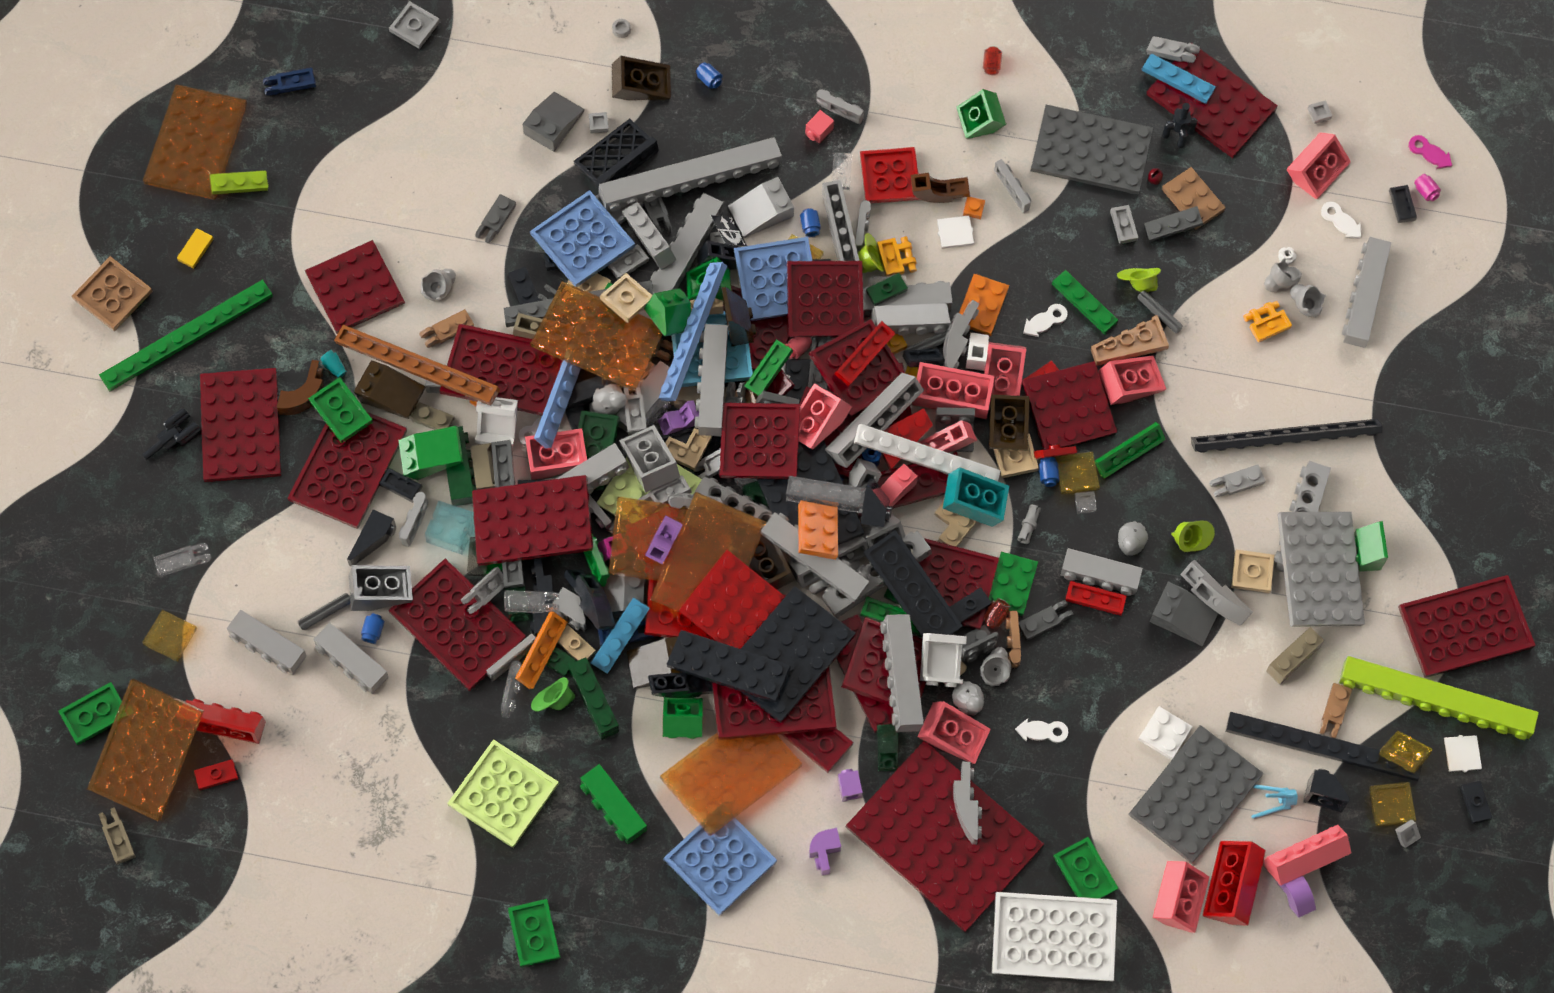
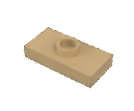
[557,625,596,661]

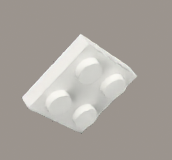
[1138,706,1193,760]

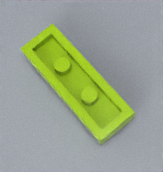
[210,171,268,194]

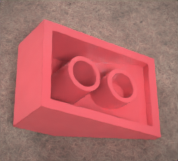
[984,342,1026,399]
[1098,356,1166,405]
[799,384,852,449]
[525,428,587,480]
[917,701,991,764]

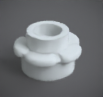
[1278,247,1297,265]

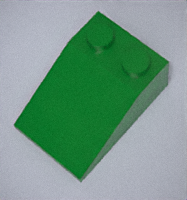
[398,426,463,481]

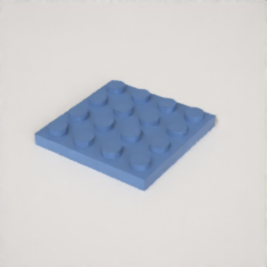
[530,190,635,288]
[734,237,812,321]
[664,804,777,916]

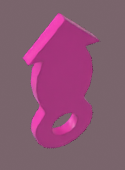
[1408,135,1452,169]

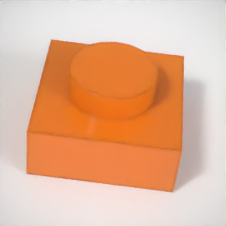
[963,197,985,219]

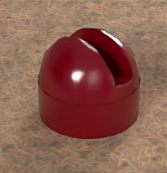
[1148,168,1163,185]

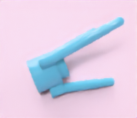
[1251,784,1298,819]

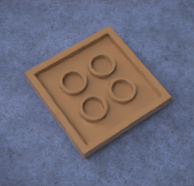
[72,257,153,332]

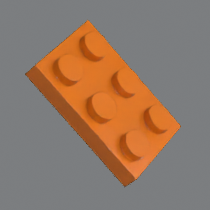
[959,274,1009,336]
[798,500,838,560]

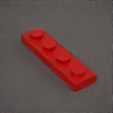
[834,321,896,386]

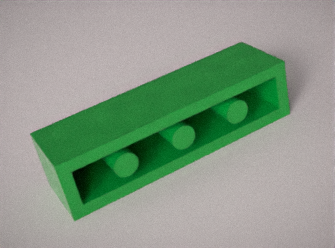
[580,764,647,844]

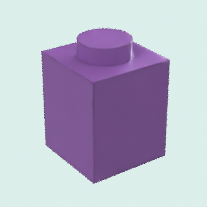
[838,769,862,802]

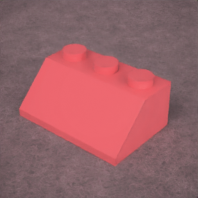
[1286,132,1351,199]
[1153,861,1209,933]

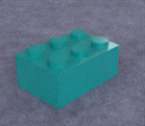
[943,467,1009,527]

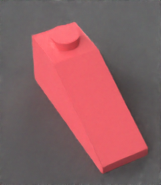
[918,420,977,453]
[862,464,918,509]

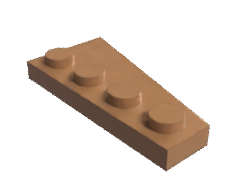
[1091,315,1169,366]

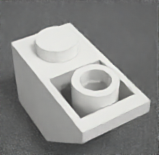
[966,333,989,371]

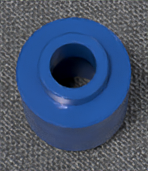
[696,62,722,89]
[800,208,821,237]
[861,448,881,467]
[1039,457,1060,487]
[361,613,385,644]

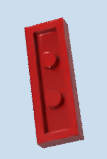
[1065,581,1127,616]

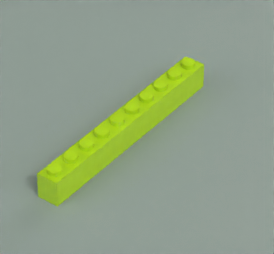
[1339,656,1539,740]

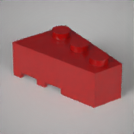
[881,408,933,470]

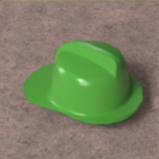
[531,677,575,711]

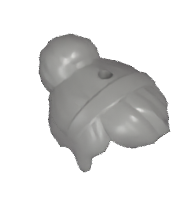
[1264,258,1302,292]
[421,268,456,301]
[1290,284,1326,317]
[592,384,627,415]
[1118,521,1148,556]
[980,647,1011,686]
[952,681,984,715]

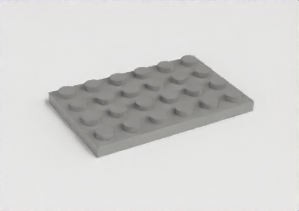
[1277,512,1365,627]

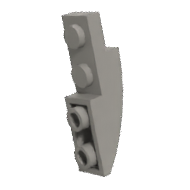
[943,300,979,369]
[1180,560,1253,626]
[953,762,982,845]

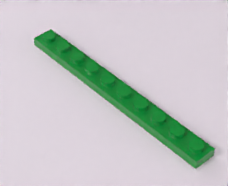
[99,279,273,392]

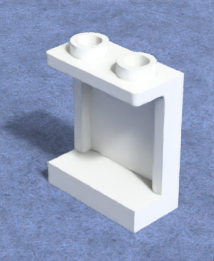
[475,397,518,447]
[920,633,967,687]

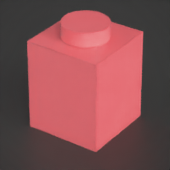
[805,110,834,144]

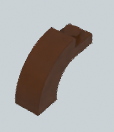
[911,172,970,203]
[277,360,325,415]

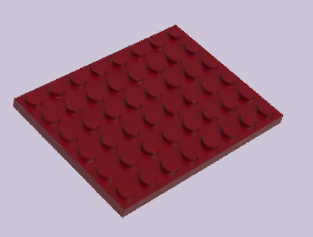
[846,740,1044,932]

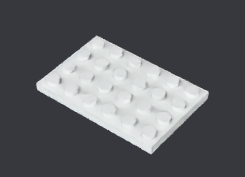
[992,892,1117,982]

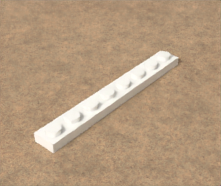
[854,424,1001,481]

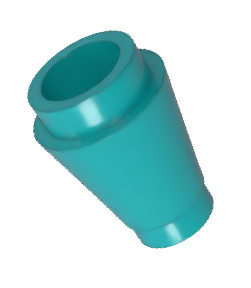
[320,350,347,378]

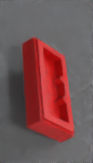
[1034,444,1077,459]
[194,759,238,790]

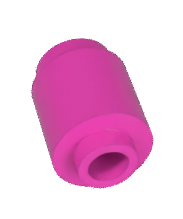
[1414,174,1441,201]

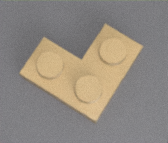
[665,428,712,471]
[934,502,977,547]

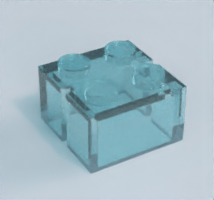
[425,501,474,555]

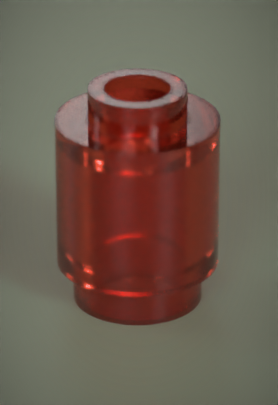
[983,46,1002,75]
[983,598,1010,628]

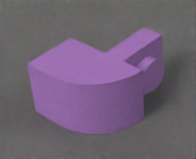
[658,400,699,435]
[645,515,683,564]
[809,828,841,875]
[1277,876,1316,918]

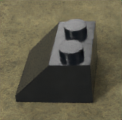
[861,478,892,527]
[1303,769,1350,813]

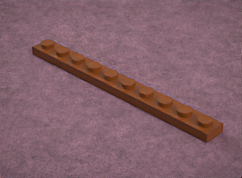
[334,325,500,406]

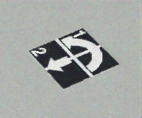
[711,215,747,246]

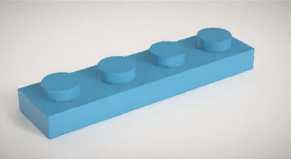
[1142,53,1216,104]
[591,597,650,673]

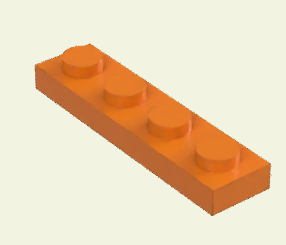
[515,612,568,689]

